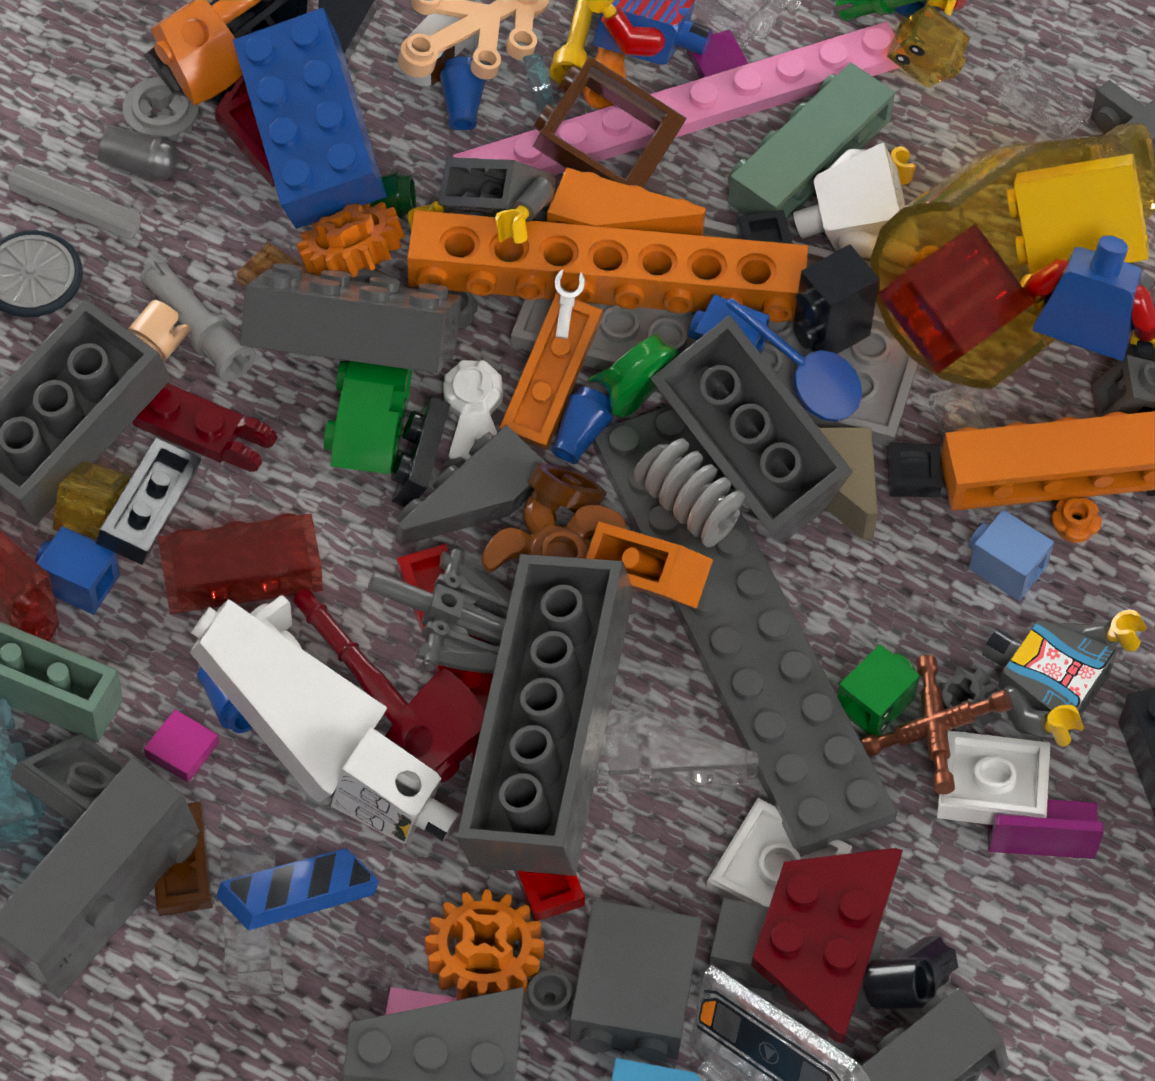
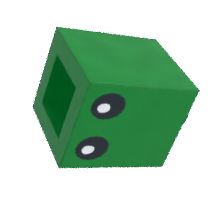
[837,644,920,736]

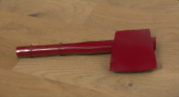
[293,588,485,783]

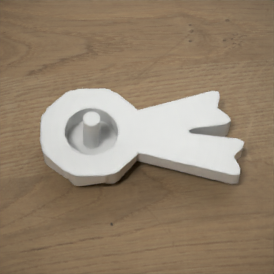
[443,360,503,464]

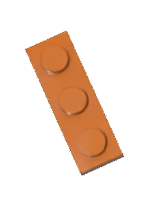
[499,292,604,450]

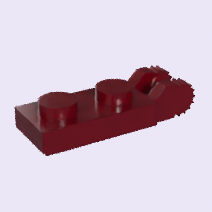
[132,383,278,472]

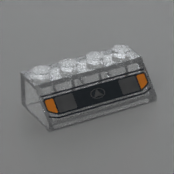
[689,965,871,1081]

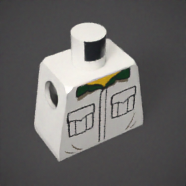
[331,727,459,844]

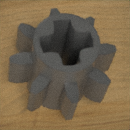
[938,667,1002,734]

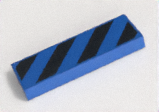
[216,848,379,931]

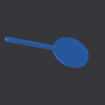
[726,298,862,422]

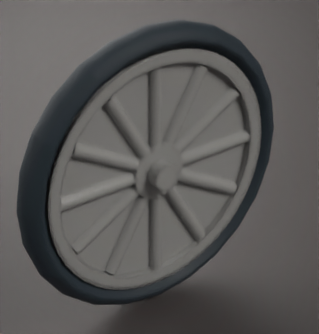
[0,230,83,318]

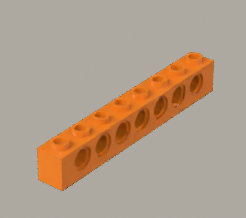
[407,210,808,323]

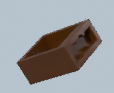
[532,56,687,188]

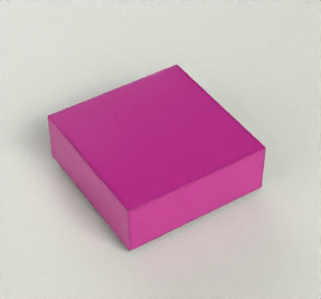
[144,709,219,782]

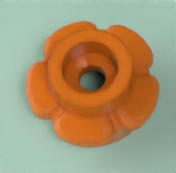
[1051,498,1102,543]

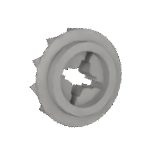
[123,77,199,142]

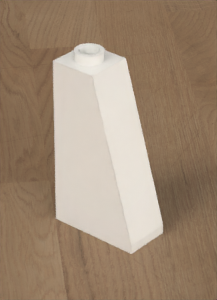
[190,599,387,803]

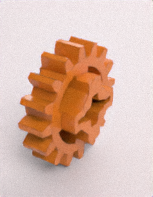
[297,202,405,278]
[425,890,544,1000]

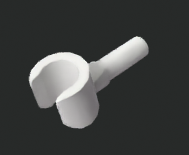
[555,269,585,339]

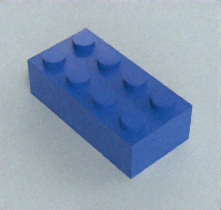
[233,8,387,229]

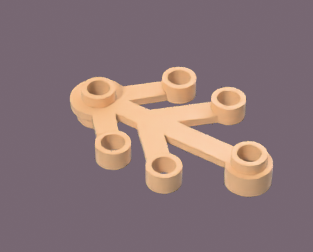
[398,0,549,80]

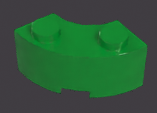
[324,361,412,474]

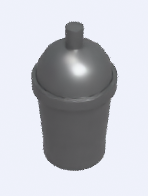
[97,125,190,183]

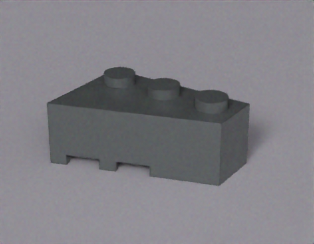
[343,987,524,1081]

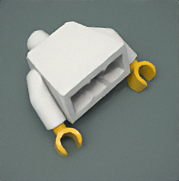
[793,143,937,277]

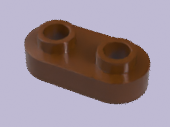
[528,463,607,513]

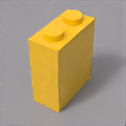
[1007,153,1150,275]

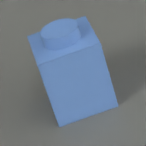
[969,509,1054,602]

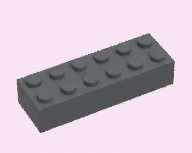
[457,554,634,876]

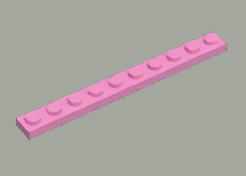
[453,21,907,175]

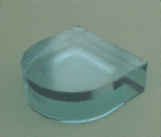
[523,53,555,112]

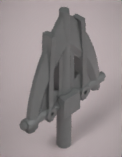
[367,549,512,674]

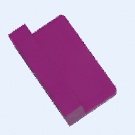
[988,799,1104,859]

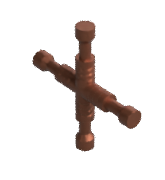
[860,655,1013,794]

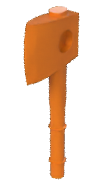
[150,0,261,106]

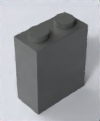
[569,899,701,1062]

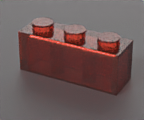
[158,513,323,614]

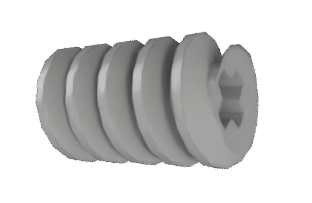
[633,438,745,547]

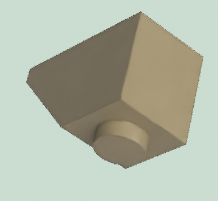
[819,428,878,539]

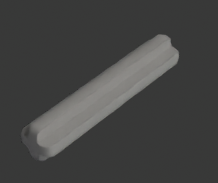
[7,164,141,239]

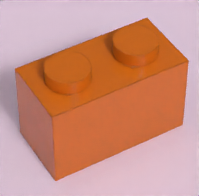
[586,521,713,609]

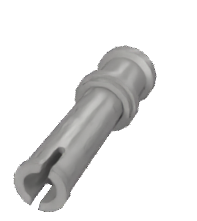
[140,259,256,382]

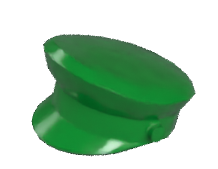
[588,334,679,418]

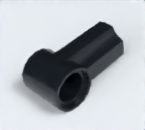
[864,936,959,1009]

